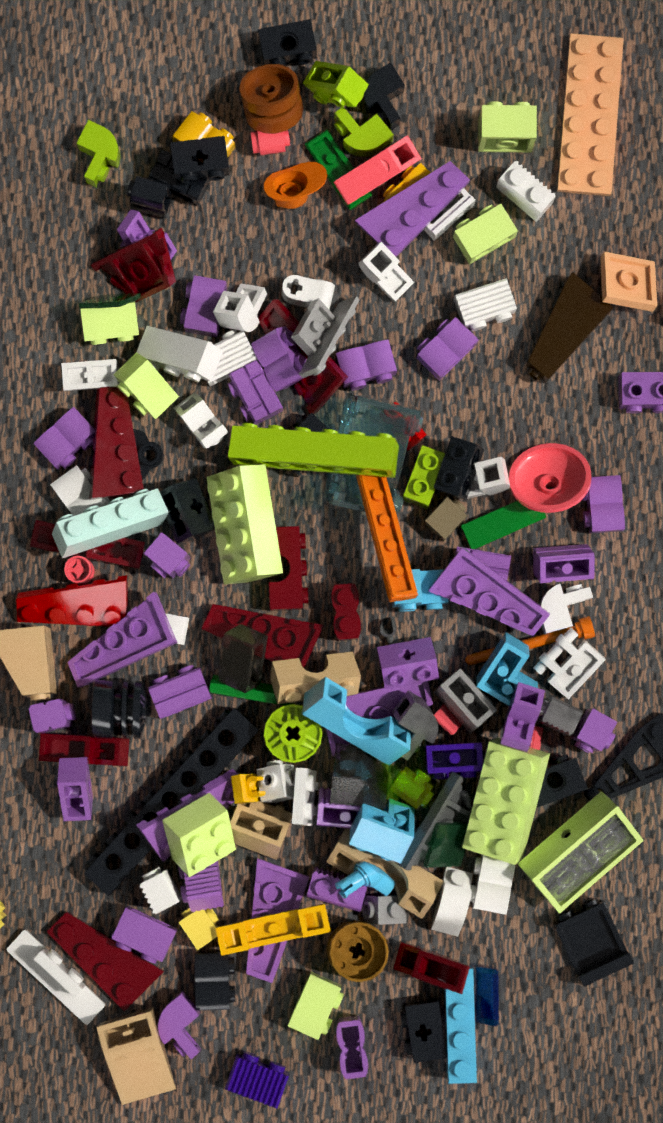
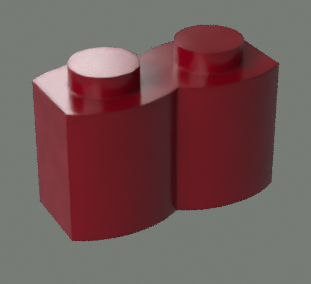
[331,583,361,641]

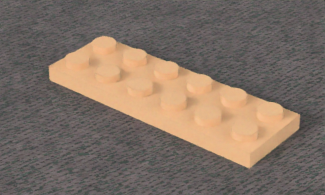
[557,33,624,196]

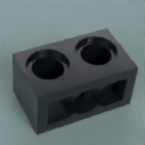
[433,436,484,501]

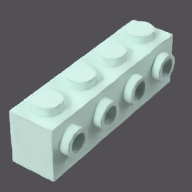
[52,488,169,559]

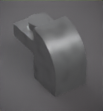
[392,690,438,760]

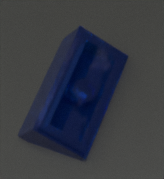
[476,966,499,1026]

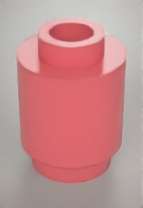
[250,130,290,155]

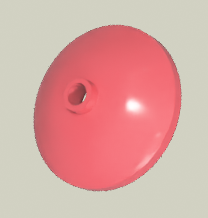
[509,443,592,513]

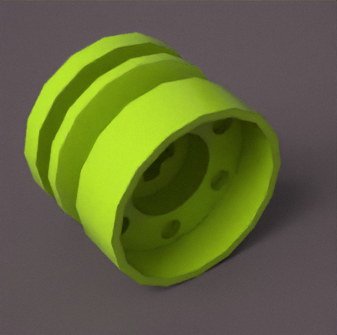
[264,704,322,763]

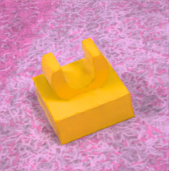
[231,774,265,804]

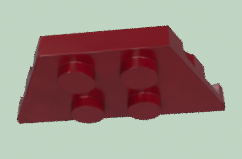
[91,228,176,302]

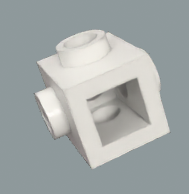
[256,760,296,803]

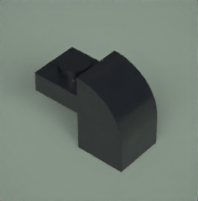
[364,62,405,131]

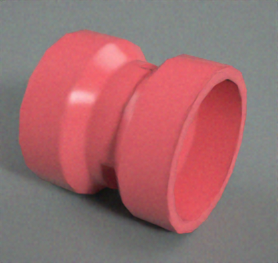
[64,556,95,585]

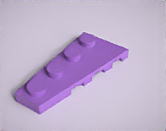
[355,161,470,257]
[428,547,550,636]
[67,592,177,688]
[326,681,433,756]
[136,769,239,861]
[246,858,310,983]

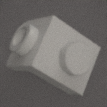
[362,895,406,925]

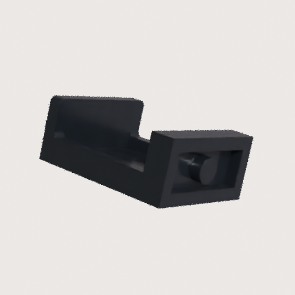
[553,898,634,987]

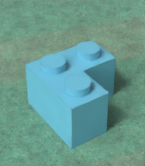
[392,569,448,612]
[476,632,538,706]
[349,798,415,864]

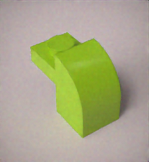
[334,107,394,157]
[76,120,120,187]

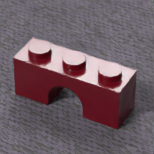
[269,526,308,611]

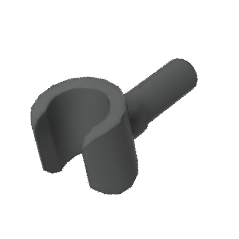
[380,617,396,645]

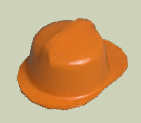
[264,162,327,209]

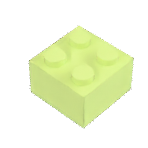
[478,101,537,153]
[162,793,236,877]

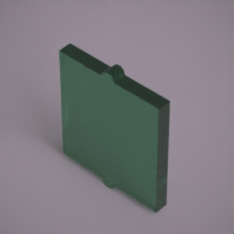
[79,293,141,309]
[423,822,469,868]

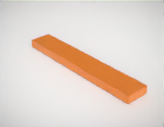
[356,475,418,602]

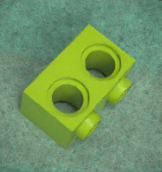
[402,445,445,509]

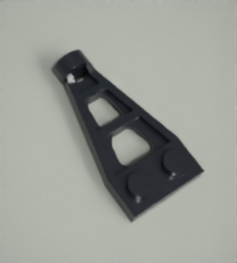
[583,713,663,801]

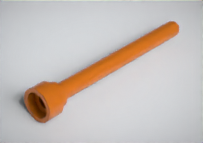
[465,616,595,665]

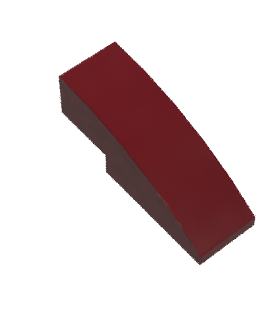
[39,733,130,766]
[393,942,470,994]

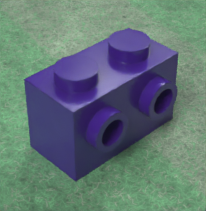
[424,743,483,780]

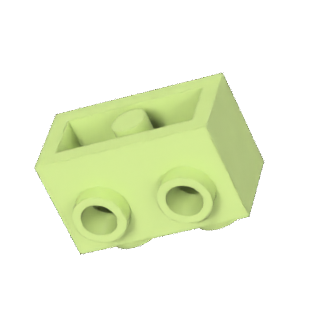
[453,204,518,264]
[80,299,139,345]
[113,352,179,419]
[288,971,344,1040]

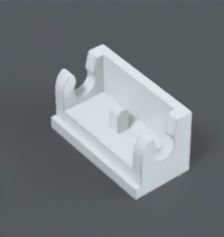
[423,188,475,241]
[61,359,120,391]

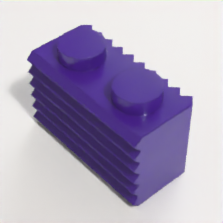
[225,1051,289,1108]

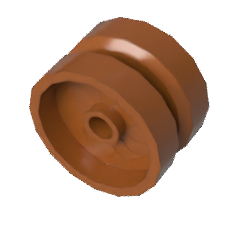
[239,64,304,134]

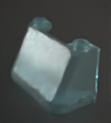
[324,393,423,513]

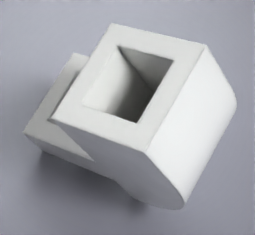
[359,242,414,302]
[213,283,267,332]
[174,392,228,449]
[459,457,510,500]
[539,584,593,634]
[431,866,473,937]

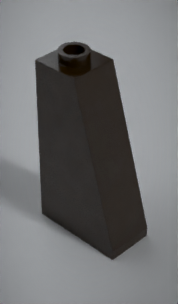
[526,272,613,383]

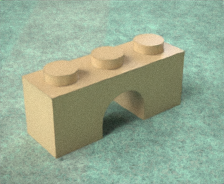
[270,651,361,704]

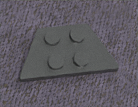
[398,771,473,871]

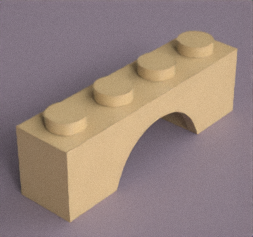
[326,828,443,919]

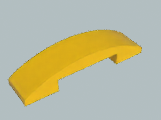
[215,904,331,956]

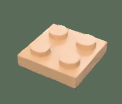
[600,252,657,312]

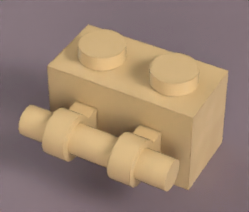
[230,797,292,860]

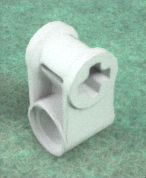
[282,275,335,310]

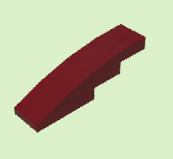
[29,520,145,569]

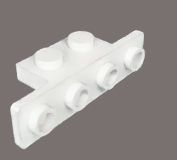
[7,930,105,1025]

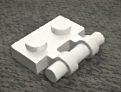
[533,627,606,700]
[292,768,319,826]

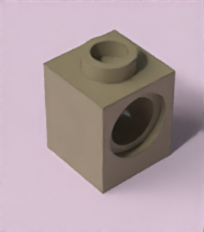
[424,497,467,542]

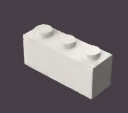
[137,326,223,382]

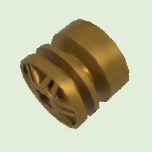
[326,921,389,982]

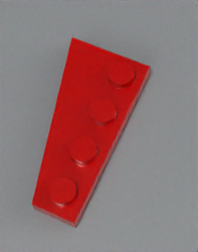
[16,575,128,627]

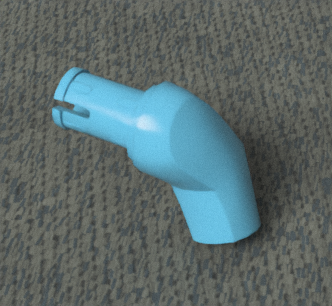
[335,861,395,898]

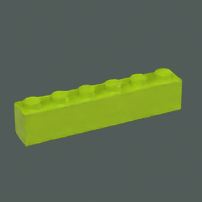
[228,423,399,478]

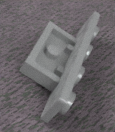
[291,296,360,378]

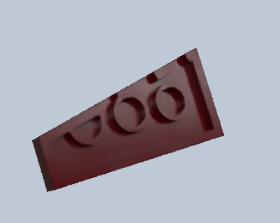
[89,387,144,500]
[201,604,324,668]

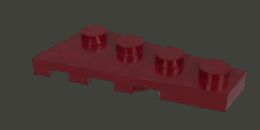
[258,299,348,414]
[47,911,164,1011]

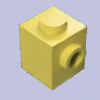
[179,907,220,950]

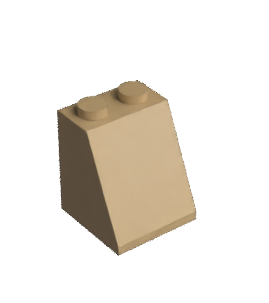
[0,625,57,701]

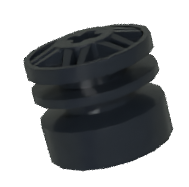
[92,680,147,739]

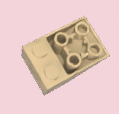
[96,1007,176,1105]

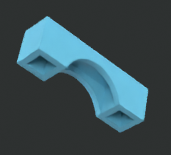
[302,677,411,766]
[444,965,477,1084]

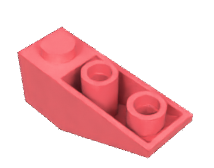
[333,135,422,205]

